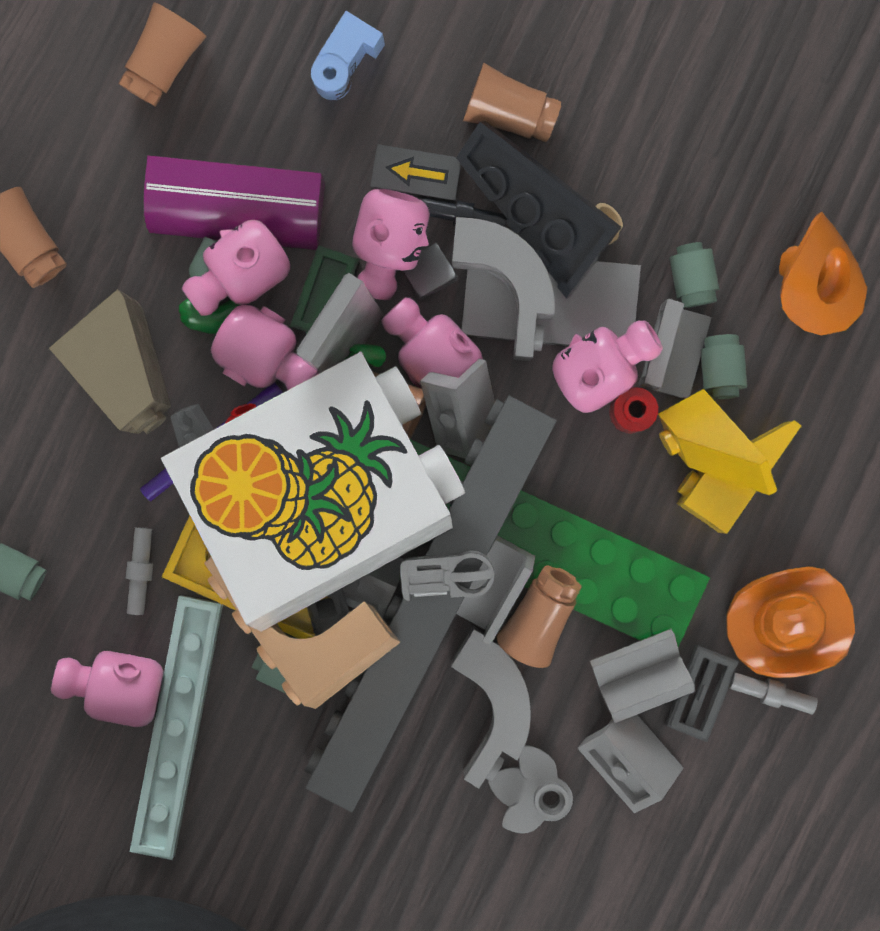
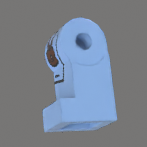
[311,11,385,100]

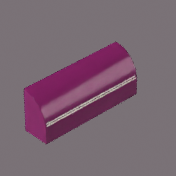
[144,155,325,250]

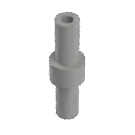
[126,527,153,615]
[729,672,818,714]

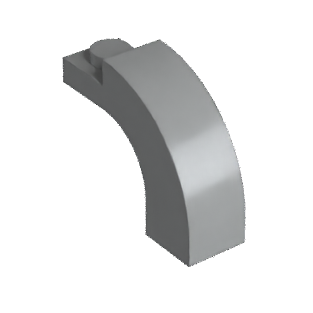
[452,217,555,361]
[451,625,531,789]

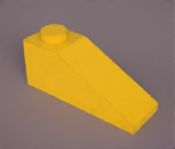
[658,389,777,496]
[676,420,802,534]

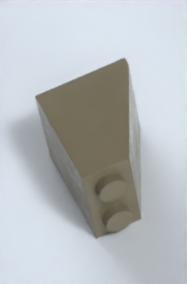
[49,289,171,434]

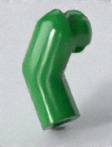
[178,299,240,334]
[344,344,386,367]

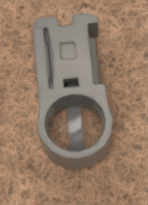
[400,550,494,601]

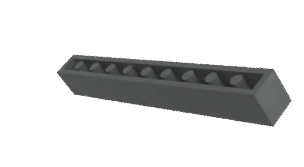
[304,395,557,812]

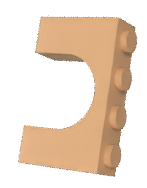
[204,557,400,709]

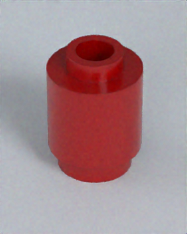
[609,387,658,433]

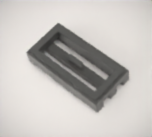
[665,645,738,742]

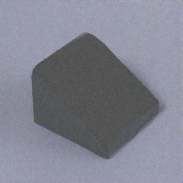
[403,243,458,302]

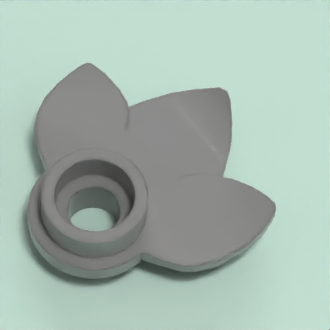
[488,745,573,833]

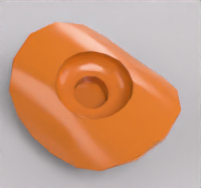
[779,212,867,336]
[726,567,855,678]

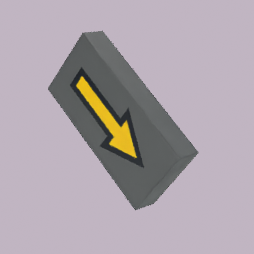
[370,144,461,203]

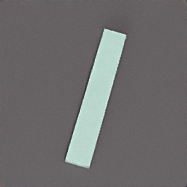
[130,595,223,860]

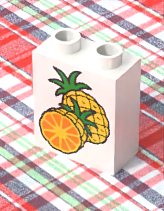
[161,352,465,632]

